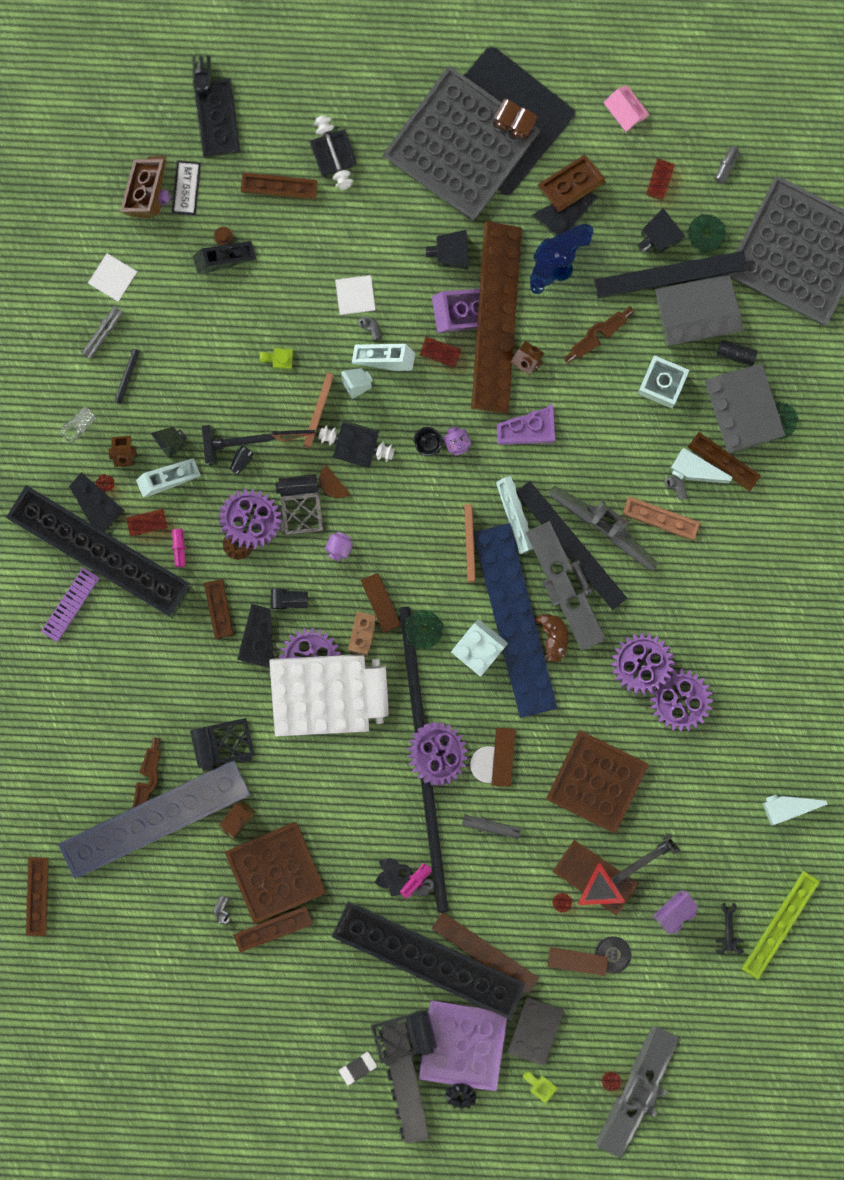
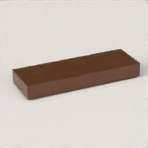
[360,573,401,633]
[204,579,234,639]
[491,727,516,787]
[547,947,608,976]

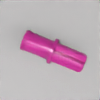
[171,529,187,568]
[400,863,432,898]

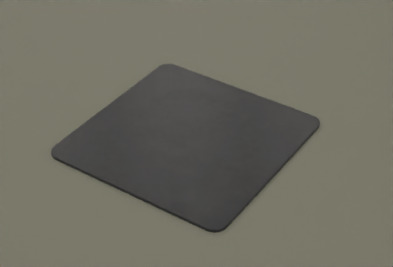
[464,46,575,195]

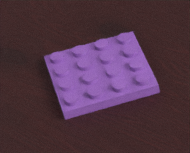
[419,1000,507,1091]

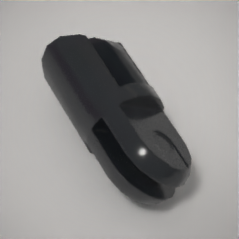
[192,56,211,95]

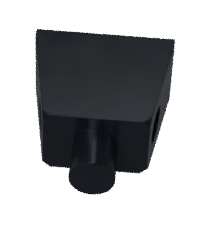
[637,208,685,254]
[426,230,469,270]

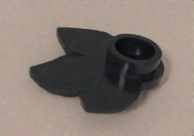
[375,858,412,897]

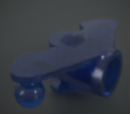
[530,224,594,294]

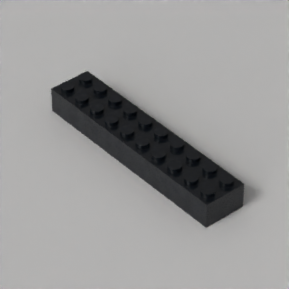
[6,485,192,618]
[332,901,526,1020]

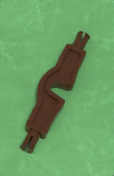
[563,306,635,364]
[132,737,161,808]

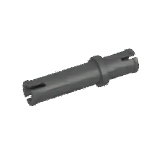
[81,306,124,359]
[462,814,521,839]

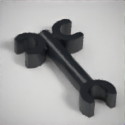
[715,903,744,954]

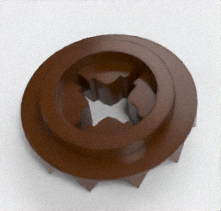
[223,531,253,560]

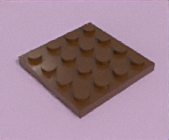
[546,730,649,834]
[225,822,326,924]

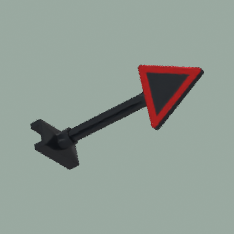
[202,425,316,466]
[578,833,680,905]

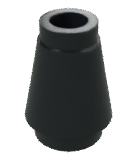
[229,445,254,475]

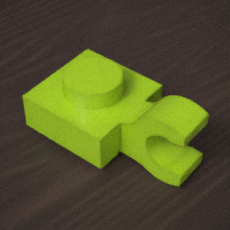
[260,348,293,369]
[522,1070,558,1104]

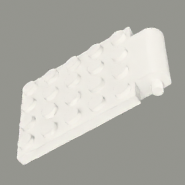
[269,654,389,736]

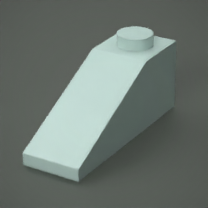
[352,344,415,371]
[341,368,373,399]
[670,448,733,483]
[136,458,201,498]
[762,794,827,825]

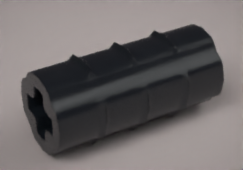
[716,339,758,366]

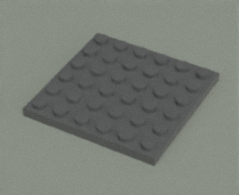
[382,66,540,222]
[725,175,844,327]

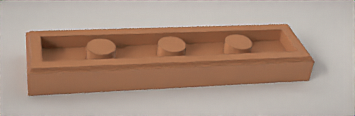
[303,372,334,449]
[622,496,701,541]
[464,504,475,583]

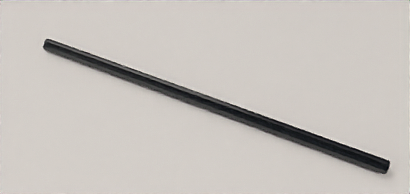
[399,606,448,913]

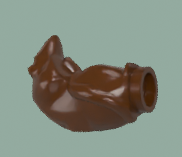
[535,613,569,662]

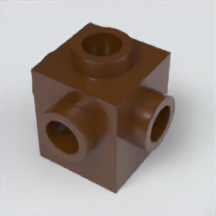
[511,341,544,375]
[109,435,137,467]

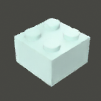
[637,355,689,408]
[451,619,508,677]

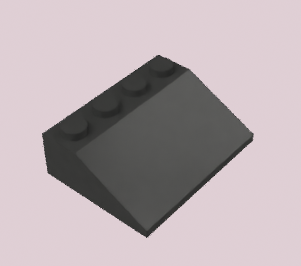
[655,274,743,346]
[705,363,786,454]

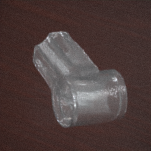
[61,406,97,443]

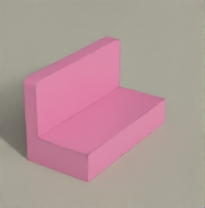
[604,85,649,131]

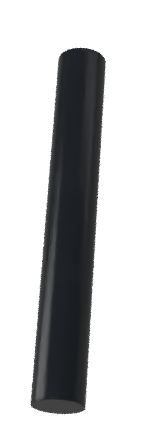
[114,349,140,404]

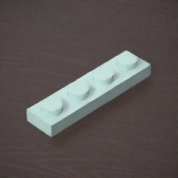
[496,476,533,554]

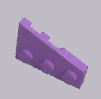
[497,404,555,445]

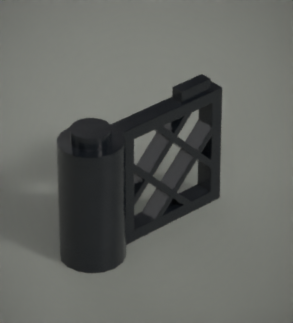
[275,474,323,535]
[190,718,255,771]
[371,1009,437,1066]

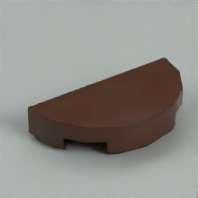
[319,465,351,498]

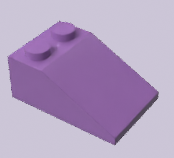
[432,289,480,334]
[652,890,698,934]

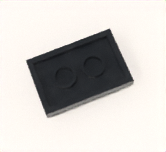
[507,997,564,1066]

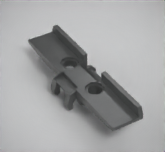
[548,485,658,571]
[526,521,606,651]
[596,1026,679,1158]

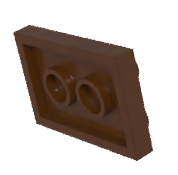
[538,155,606,212]

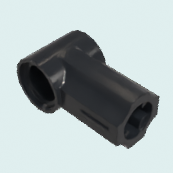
[270,589,308,609]

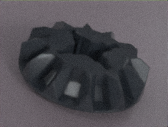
[445,1083,477,1110]

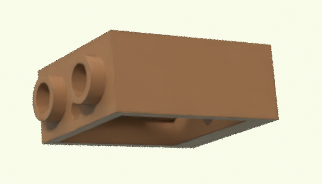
[348,612,376,657]

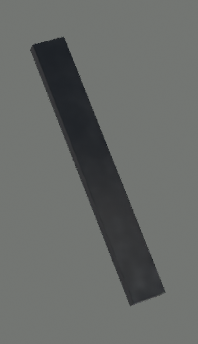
[594,251,747,299]
[516,481,627,611]

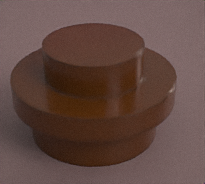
[214,227,233,245]

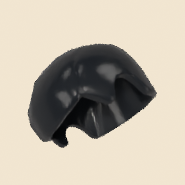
[413,427,443,456]

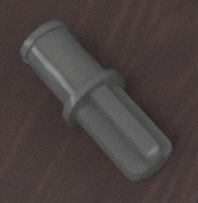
[714,147,740,184]

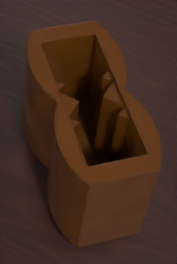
[494,99,538,140]

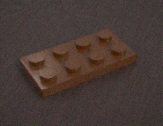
[552,840,638,916]

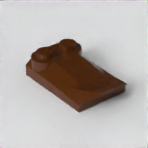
[120,156,167,218]

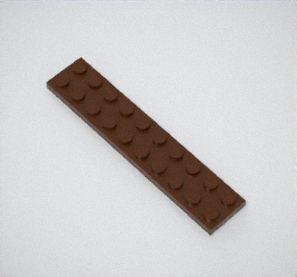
[471,221,522,414]

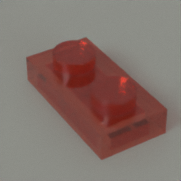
[646,158,675,201]
[419,337,462,368]
[126,509,168,537]

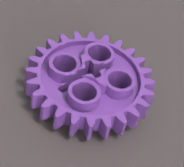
[219,489,281,549]
[279,628,341,659]
[611,633,675,696]
[650,669,713,732]
[407,722,468,785]

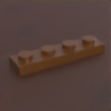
[240,172,318,200]
[687,432,761,492]
[26,857,49,936]
[233,906,313,953]

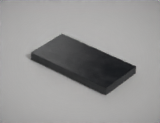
[194,78,241,158]

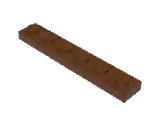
[432,913,539,994]

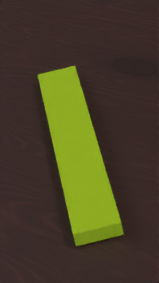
[741,871,820,980]

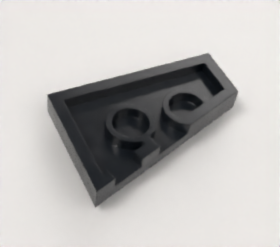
[532,191,598,240]
[69,472,125,532]
[237,604,273,668]

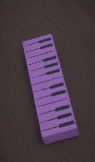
[41,567,100,642]

